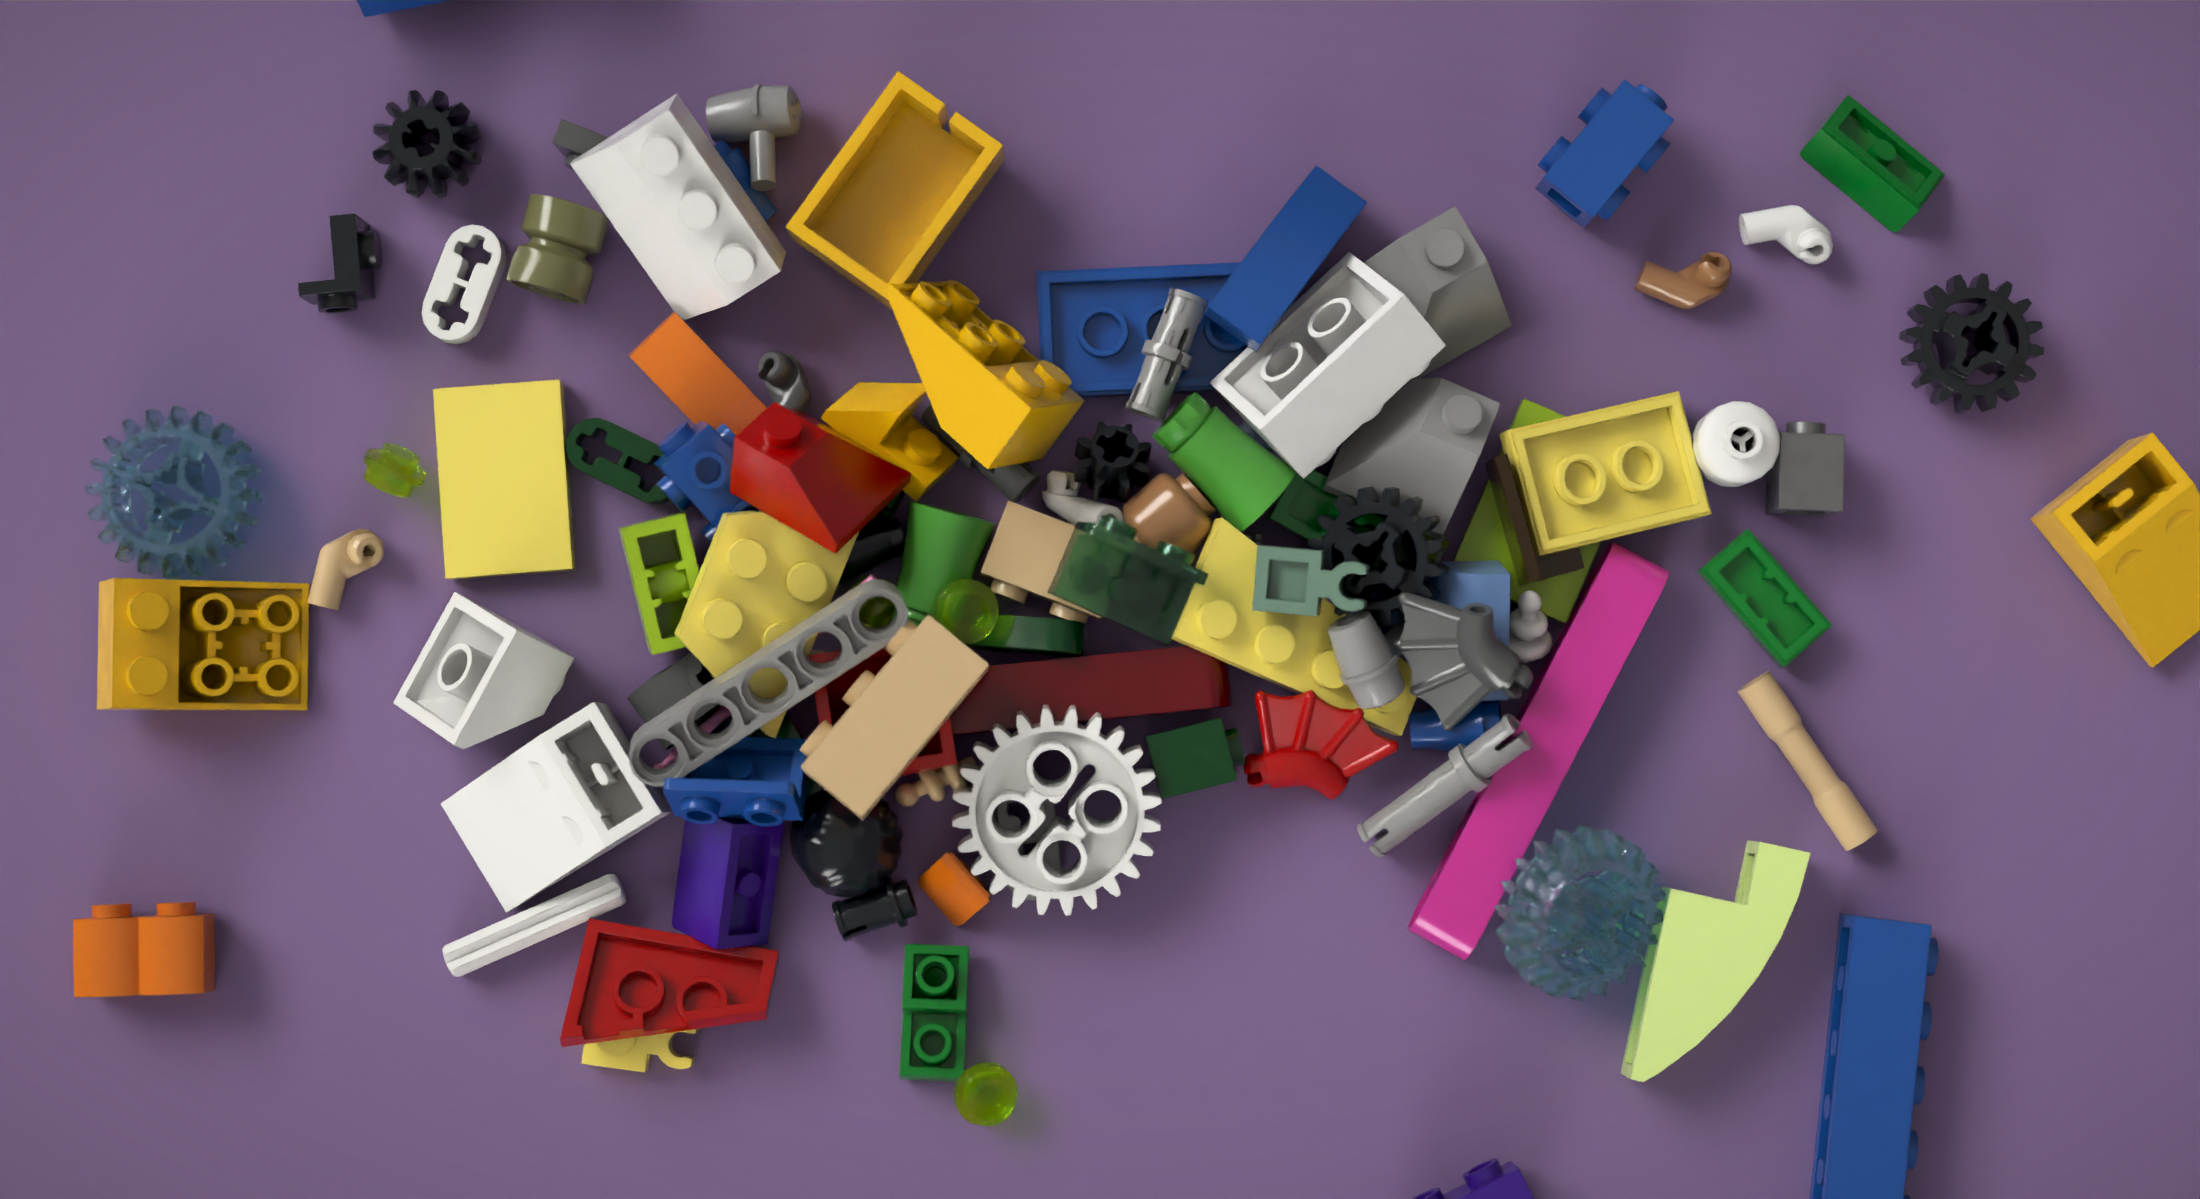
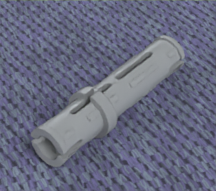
[1357,713,1533,858]

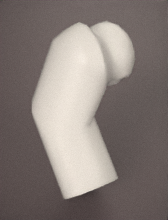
[1042,470,1123,537]

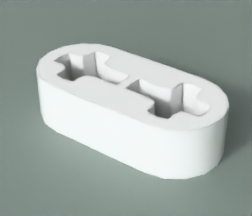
[421,224,507,344]

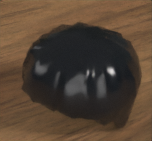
[790,791,903,897]

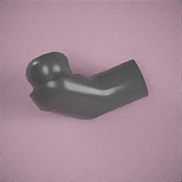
[757,350,812,413]

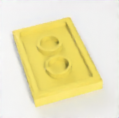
[433,379,576,580]
[1499,391,1712,557]

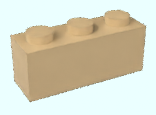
[800,614,989,821]

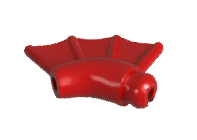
[1243,690,1399,800]

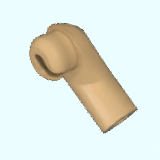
[307,529,384,610]

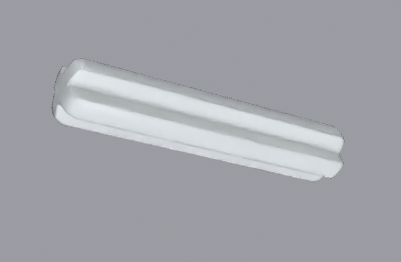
[442,874,626,977]

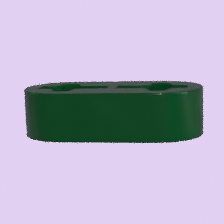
[566,418,670,505]
[965,613,1086,657]

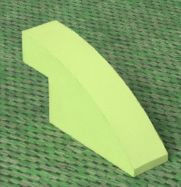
[1620,840,1811,1082]

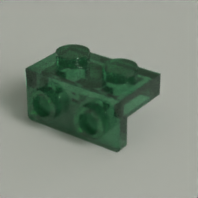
[1047,515,1209,645]

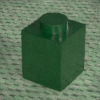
[1145,718,1245,799]

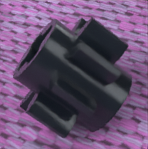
[1074,421,1152,503]

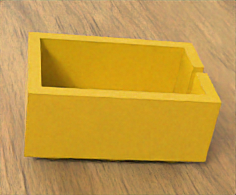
[785,71,1005,311]

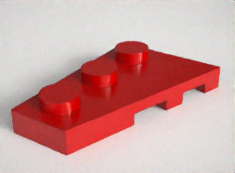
[560,918,779,1047]

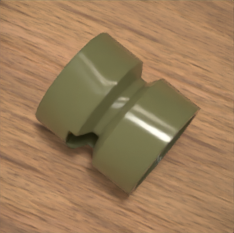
[505,194,610,305]

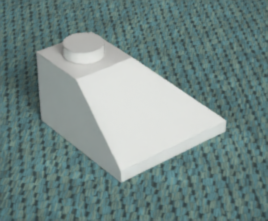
[393,592,574,749]

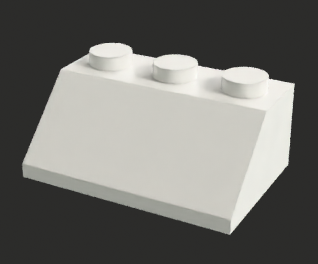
[570,93,786,320]
[1210,252,1446,479]

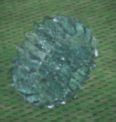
[84,406,264,579]
[1494,825,1667,1001]

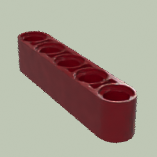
[950,646,1232,735]

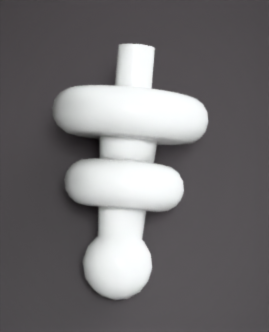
[1509,590,1553,663]

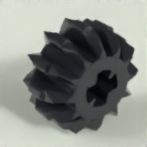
[372,90,482,198]

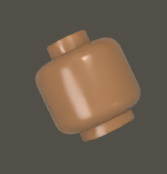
[1121,473,1217,567]

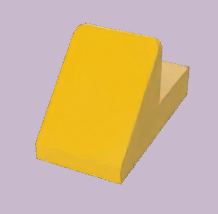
[821,382,959,502]

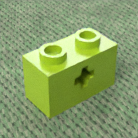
[618,513,699,655]

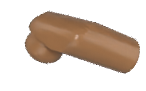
[1634,252,1732,309]

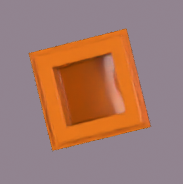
[918,851,992,927]

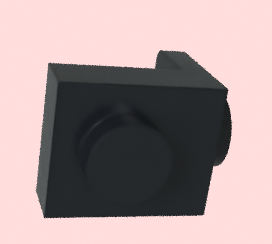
[298,214,382,313]

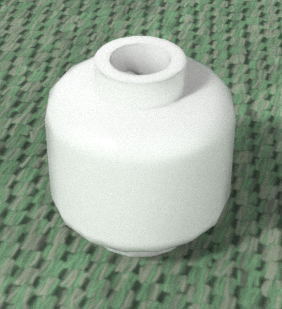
[1691,401,1780,487]

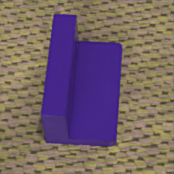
[672,818,784,950]

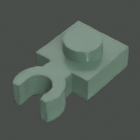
[1252,545,1370,616]

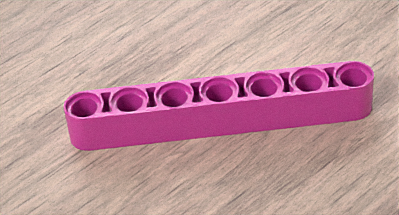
[1408,541,1670,961]

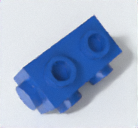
[1535,80,1674,228]
[653,421,761,544]

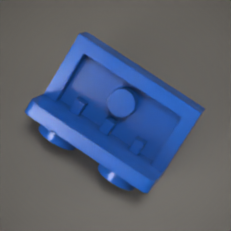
[663,737,808,826]

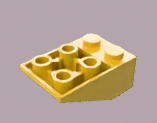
[886,280,1085,469]
[2030,432,2200,667]
[97,578,309,710]

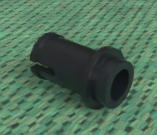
[832,877,918,942]

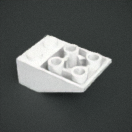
[441,702,672,913]

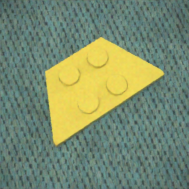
[674,510,859,738]

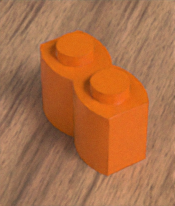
[73,902,215,997]

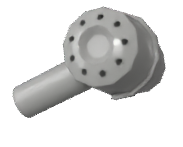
[706,83,802,191]
[1327,610,1405,709]

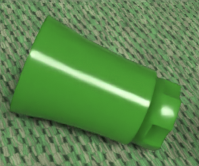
[1152,392,1297,532]
[891,500,995,633]

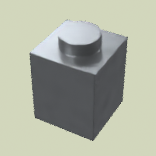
[1765,422,1845,516]

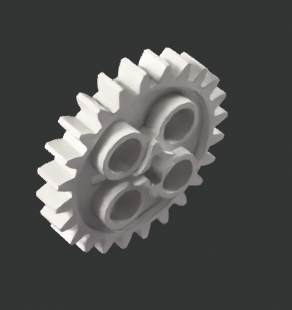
[952,704,1162,916]

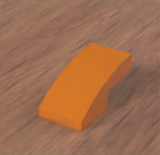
[628,312,767,435]

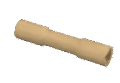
[1737,671,1878,851]

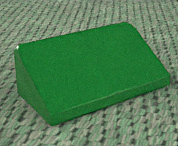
[1800,95,1945,233]

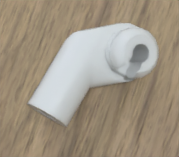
[1739,205,1833,264]

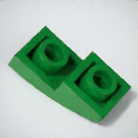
[899,944,970,1082]

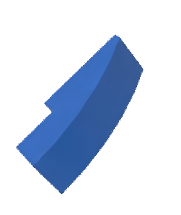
[1205,165,1367,352]

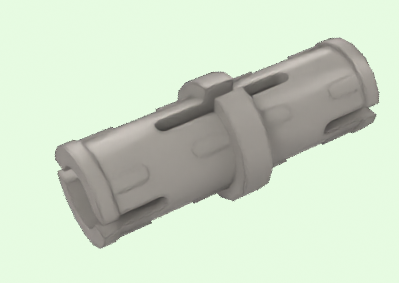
[1125,288,1208,422]

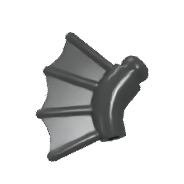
[1393,592,1533,731]

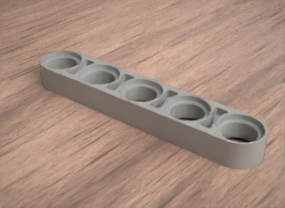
[629,580,908,787]

